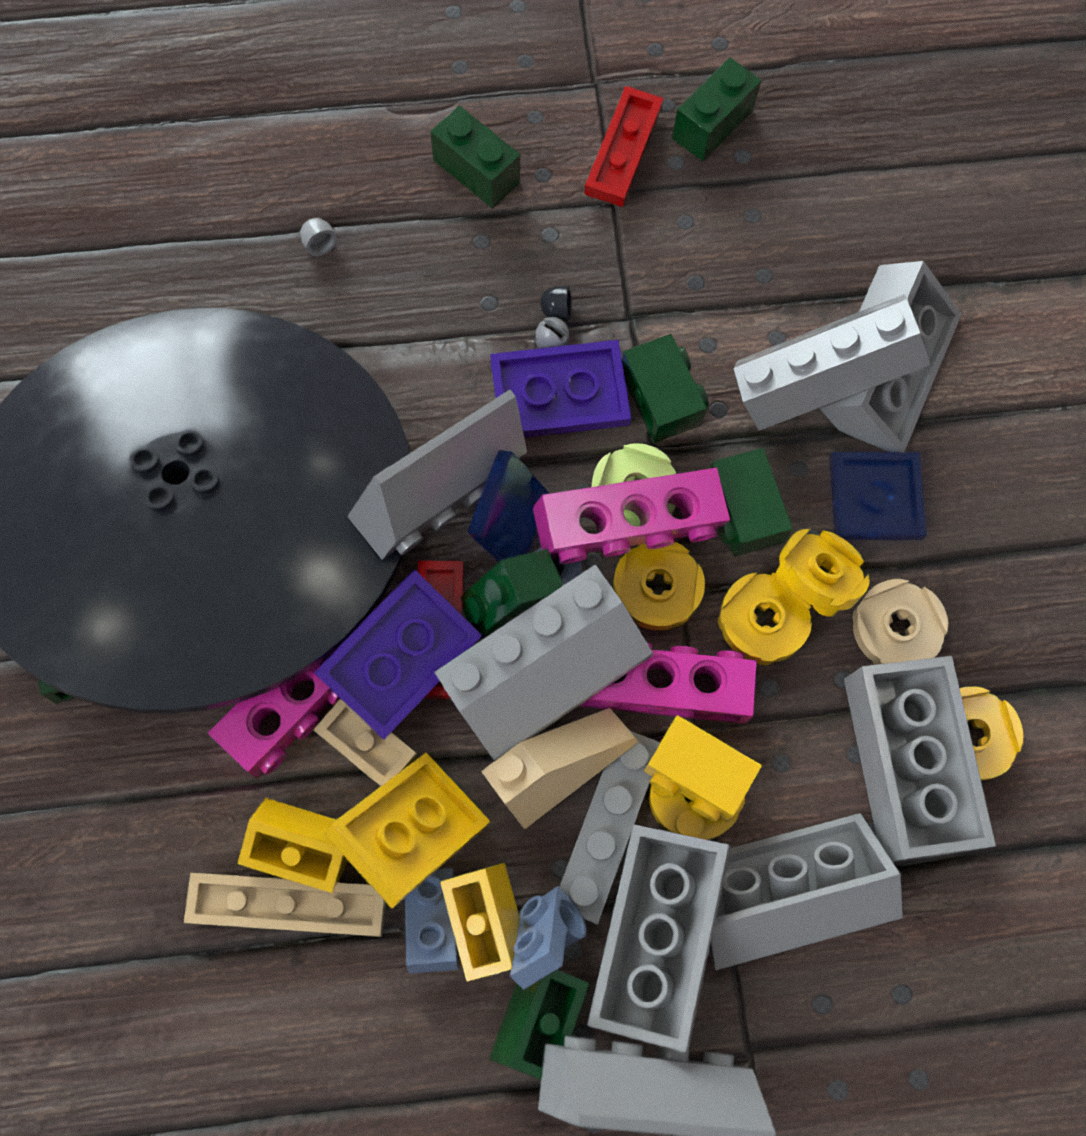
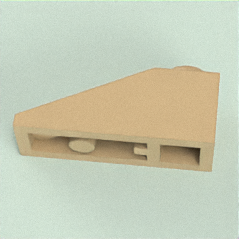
[481,708,638,829]

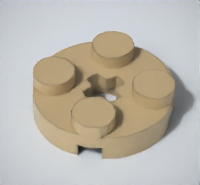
[852,579,948,665]

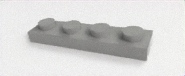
[559,731,660,925]

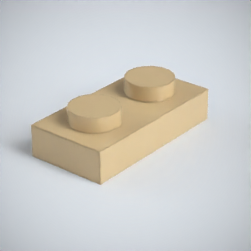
[314,699,418,787]

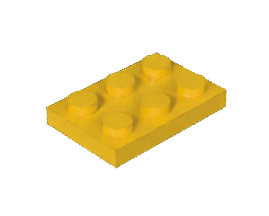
[324,753,490,909]

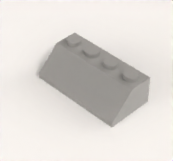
[819,261,962,455]
[734,294,931,431]
[347,390,527,560]
[434,565,654,761]
[844,656,996,863]
[708,813,903,970]
[587,824,731,1053]
[538,1036,776,1136]

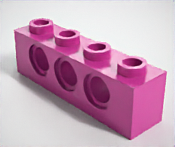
[533,468,730,564]
[578,643,756,724]
[208,659,340,778]

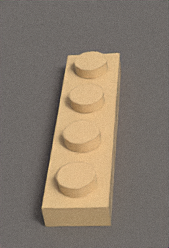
[184,873,386,937]

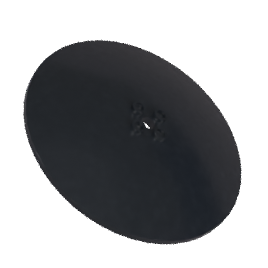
[0,308,410,714]

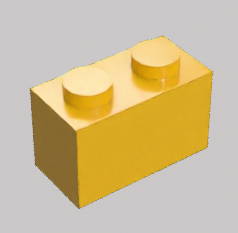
[644,715,762,822]
[237,798,348,893]
[440,863,520,981]

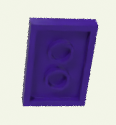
[490,340,631,438]
[313,570,482,740]

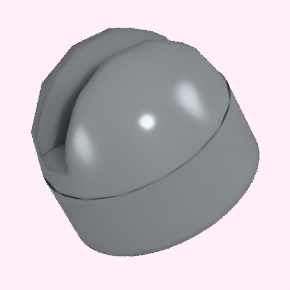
[300,218,337,256]
[535,317,570,348]

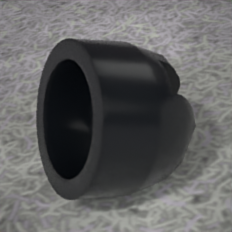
[540,286,572,320]

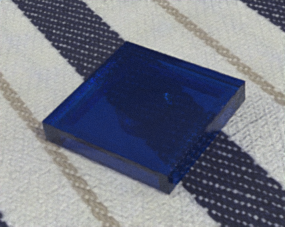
[468,450,549,562]
[829,452,927,540]

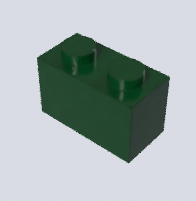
[672,57,762,162]
[430,105,520,209]
[622,334,709,443]
[710,448,793,557]
[460,549,563,637]
[489,969,589,1080]

